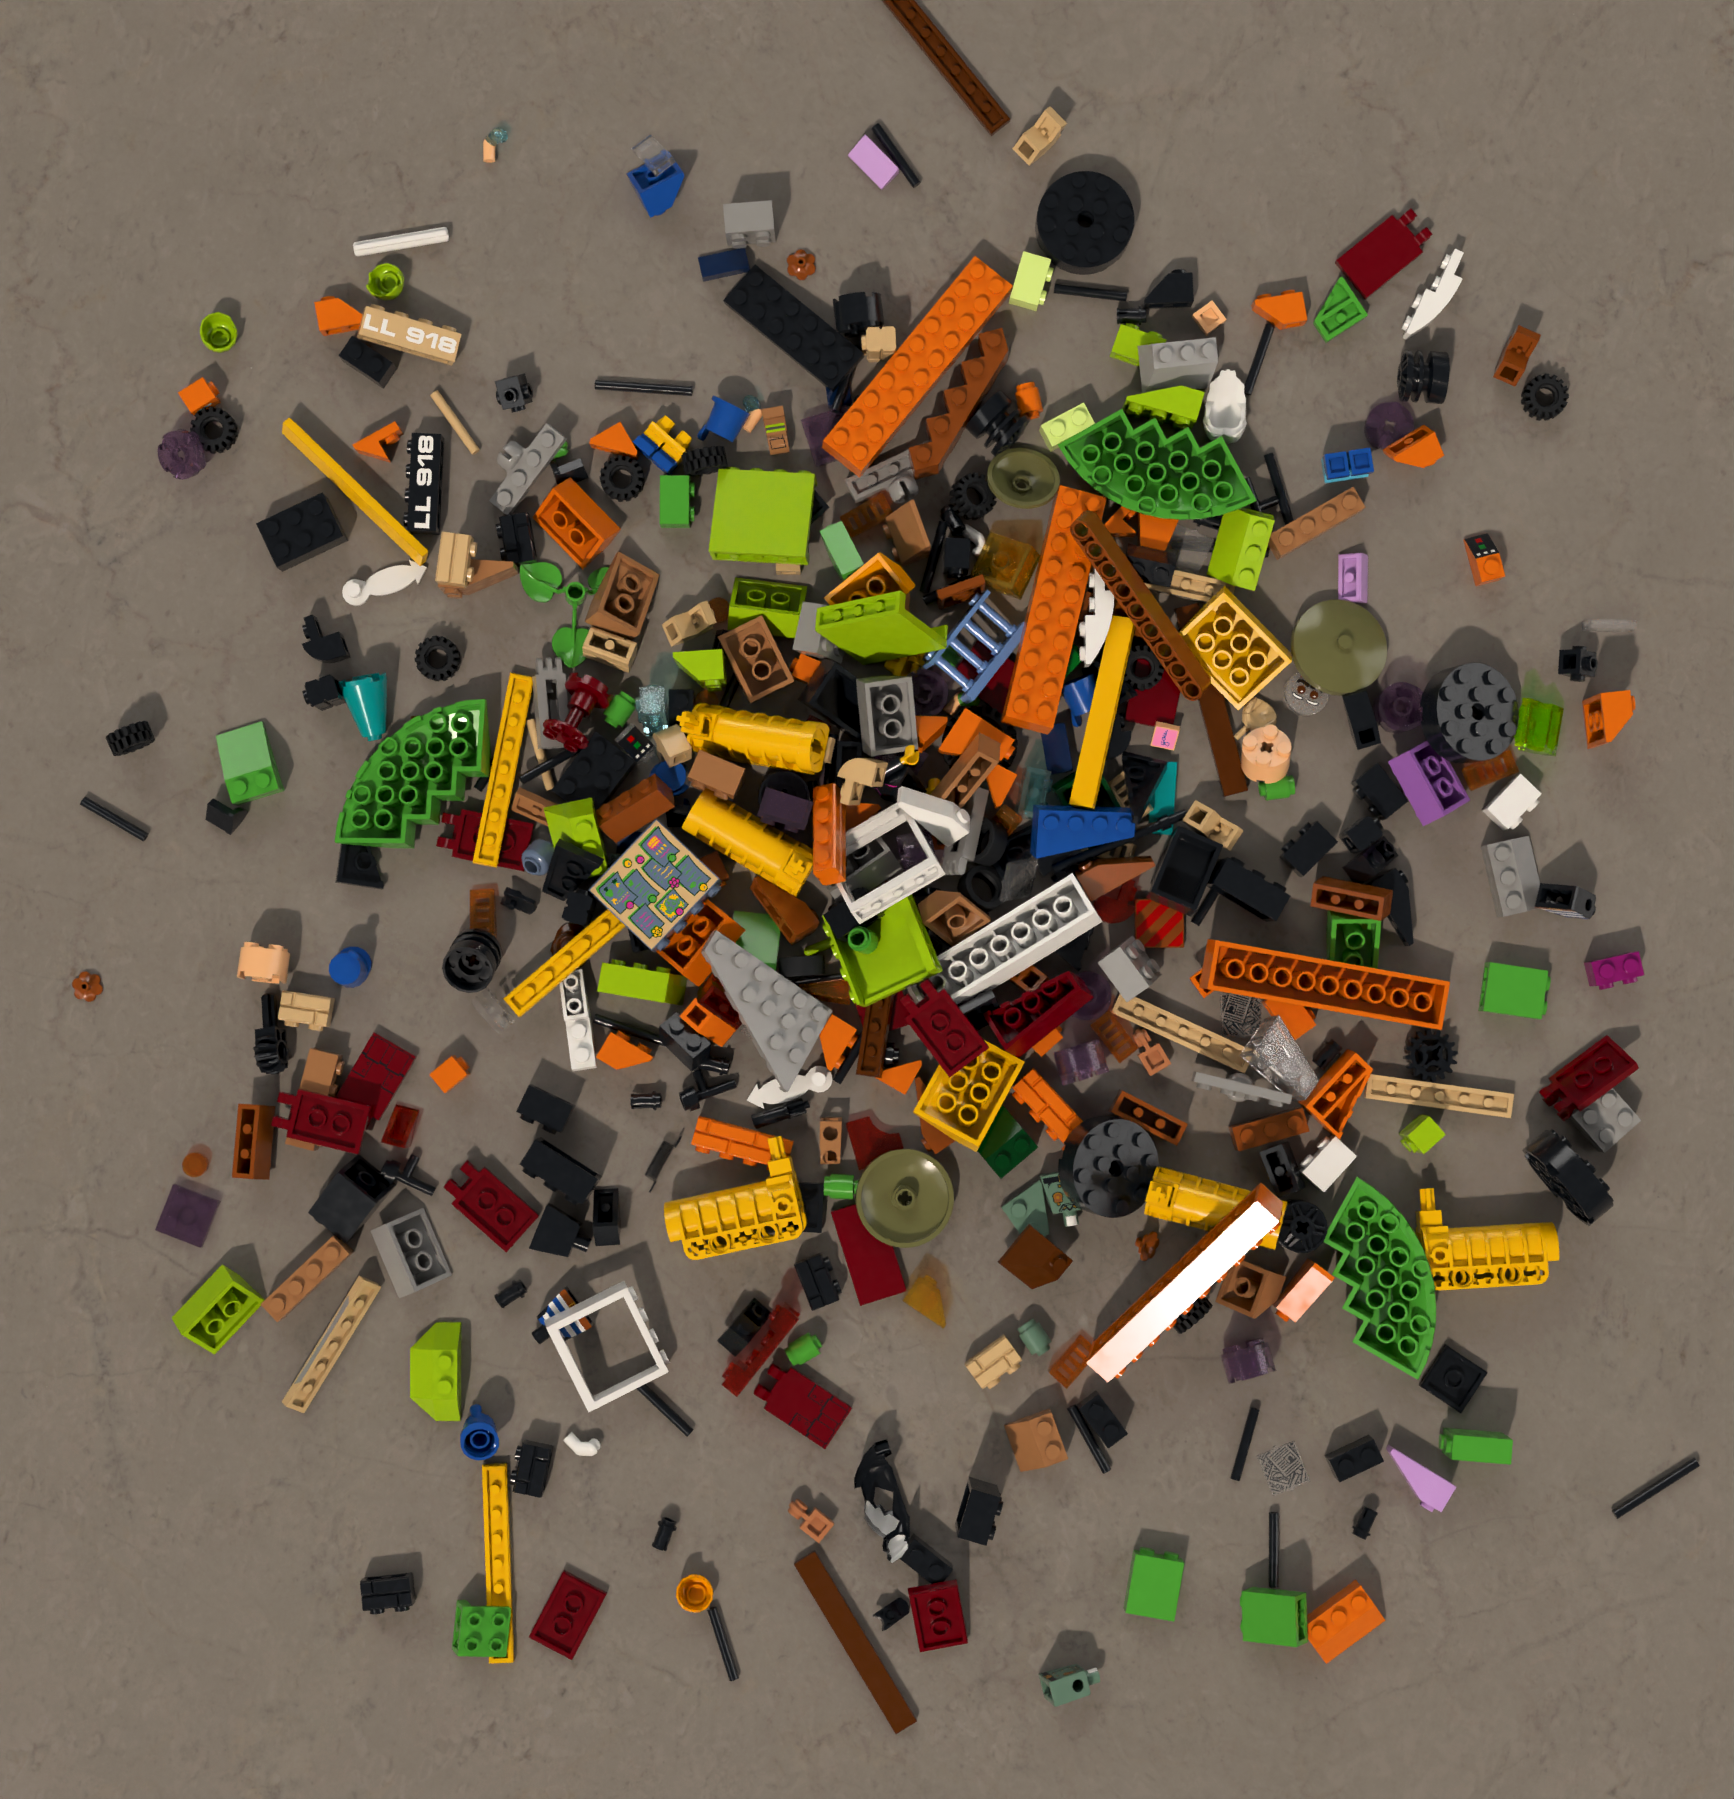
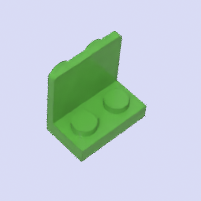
[452,1600,511,1657]

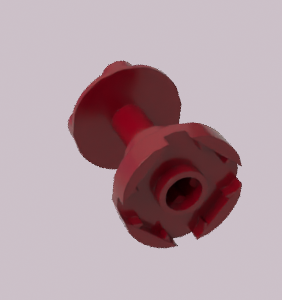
[543,672,613,752]

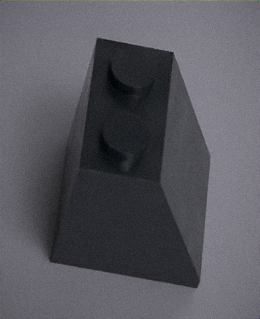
[308,1154,396,1244]

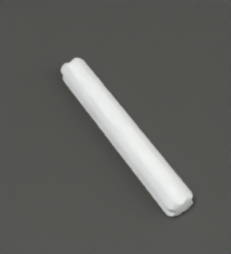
[353,227,449,257]

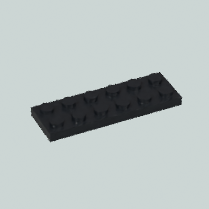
[723,265,865,392]

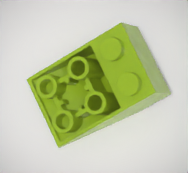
[1122,385,1205,431]

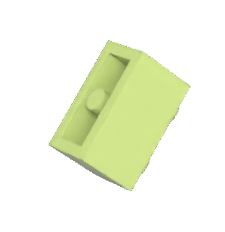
[1009,251,1054,311]
[1039,403,1095,452]

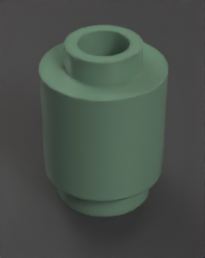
[1017,1318,1052,1356]

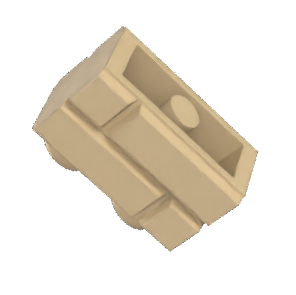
[861,326,896,362]
[435,532,477,588]
[582,626,638,673]
[278,990,335,1031]
[965,1334,1022,1389]

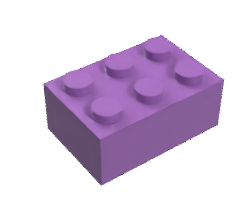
[1388,740,1470,826]

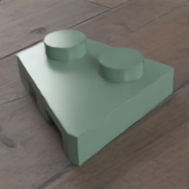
[1001,1180,1050,1236]

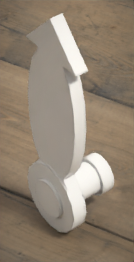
[342,560,427,606]
[747,1066,833,1109]

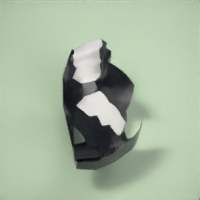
[854,1439,910,1563]

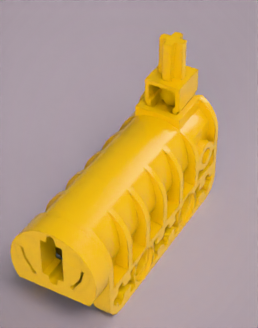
[676,703,830,775]
[682,788,813,897]
[664,1135,807,1260]
[1144,1166,1288,1250]
[1415,1188,1559,1290]

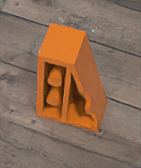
[1298,1049,1373,1139]

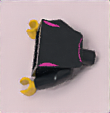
[874,745,940,803]

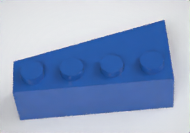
[1030,805,1135,859]

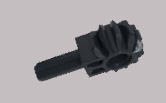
[253,994,290,1075]

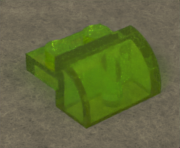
[1514,698,1564,756]

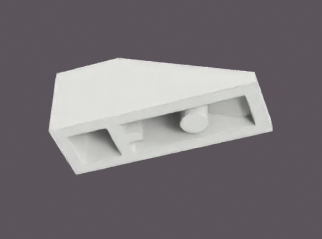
[897,786,970,847]

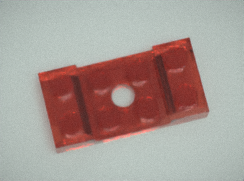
[721,1302,800,1397]

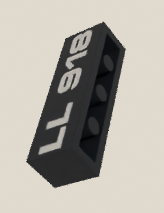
[403,433,444,535]

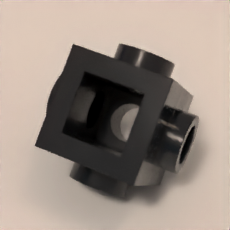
[495,373,533,413]
[1558,646,1598,682]

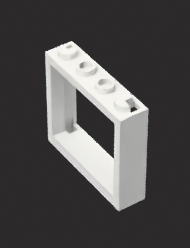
[836,803,945,924]
[544,1281,670,1412]

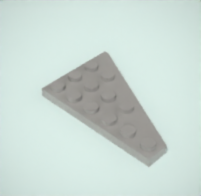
[701,930,833,1092]

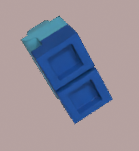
[1321,447,1374,483]

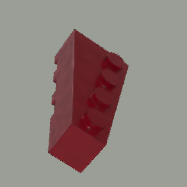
[983,971,1094,1058]

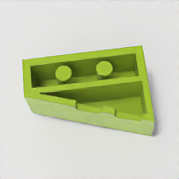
[597,959,687,1005]

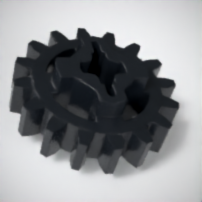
[1403,1029,1458,1082]

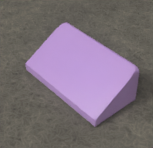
[848,135,899,190]
[1338,553,1368,603]

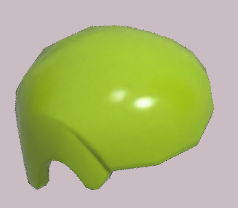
[366,263,404,301]
[200,312,238,353]

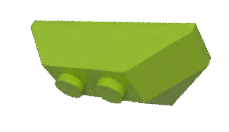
[410,1322,461,1421]

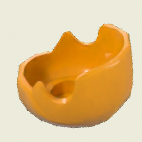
[676,1574,713,1613]

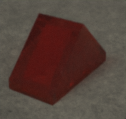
[381,1104,419,1148]

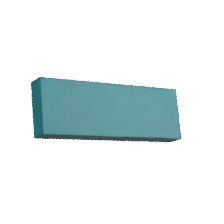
[1148,761,1177,835]

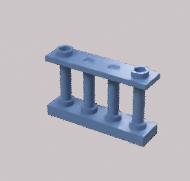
[922,590,1024,705]

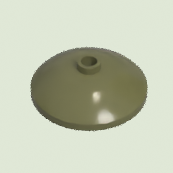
[987,448,1060,509]

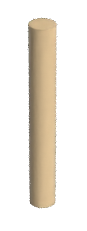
[430,390,480,455]
[526,719,555,791]

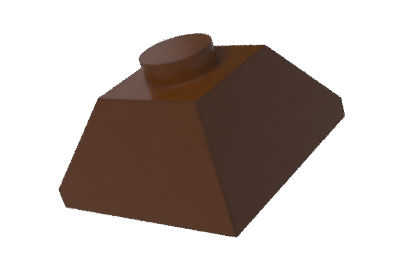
[998,1224,1073,1289]

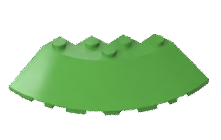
[1058,409,1257,520]
[335,699,491,848]
[1324,1177,1437,1380]

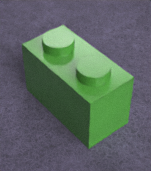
[660,475,695,528]

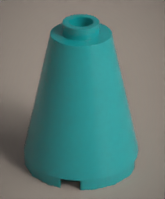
[338,672,387,741]

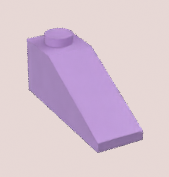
[1386,1445,1456,1512]

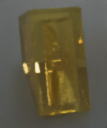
[902,1274,946,1329]

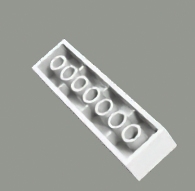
[910,873,1103,1005]

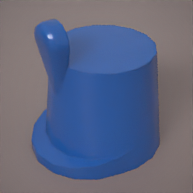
[697,395,750,443]
[1061,673,1096,727]
[649,761,691,797]
[329,947,372,988]
[460,1404,499,1460]

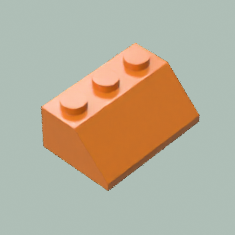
[532,477,621,569]
[1582,690,1636,749]
[1307,1579,1385,1664]

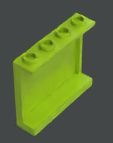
[709,467,818,565]
[815,590,948,665]
[822,894,943,1007]

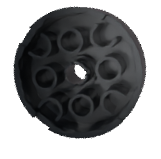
[1035,171,1134,275]
[1420,663,1519,763]
[1058,1116,1159,1218]
[1522,1129,1614,1226]

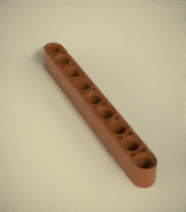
[1070,511,1210,701]

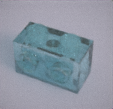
[635,685,669,736]
[1013,766,1053,820]

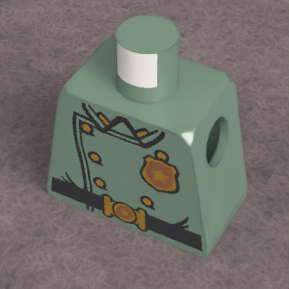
[1039,1172,1081,1227]
[1038,1664,1100,1707]

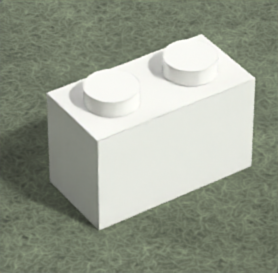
[1482,774,1542,830]
[1300,1135,1357,1192]

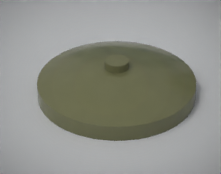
[1291,599,1387,696]
[855,1149,954,1248]

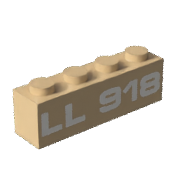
[357,304,461,366]

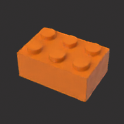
[656,898,745,987]

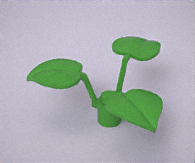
[520,562,609,668]

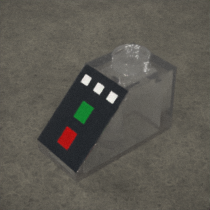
[614,723,656,764]

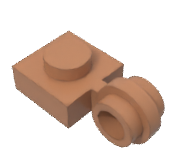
[1131,1028,1171,1076]
[788,1499,834,1543]

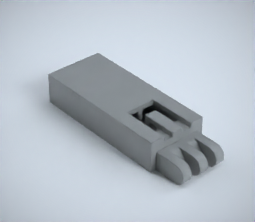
[532,657,569,749]
[942,787,989,875]

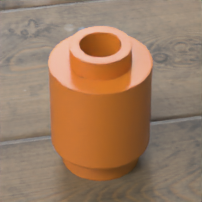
[1015,382,1043,420]

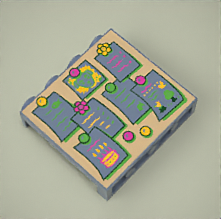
[589,819,723,953]

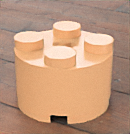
[1241,724,1292,784]
[237,942,290,984]

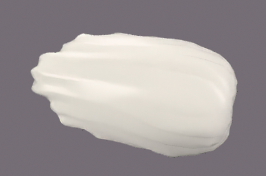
[1203,369,1247,444]

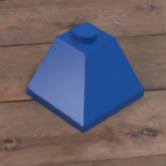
[626,152,685,218]

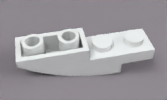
[1401,249,1464,340]
[1079,568,1114,667]
[559,969,597,1072]

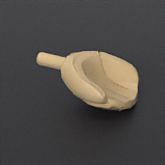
[1234,697,1277,740]

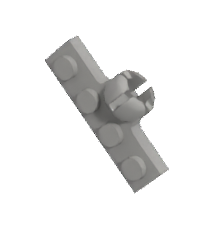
[489,423,567,515]
[845,440,930,504]
[1191,1071,1292,1108]

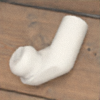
[961,524,989,559]
[563,1432,601,1456]

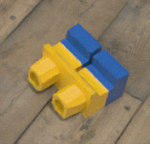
[633,415,692,475]

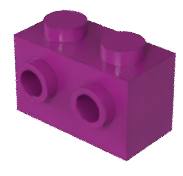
[1584,951,1644,990]

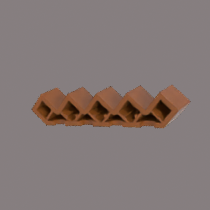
[909,328,1008,480]

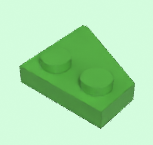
[1313,276,1368,343]

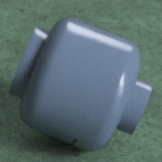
[521,839,555,876]

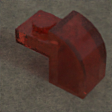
[1093,880,1137,924]

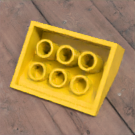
[1179,586,1292,710]
[913,1041,1025,1152]

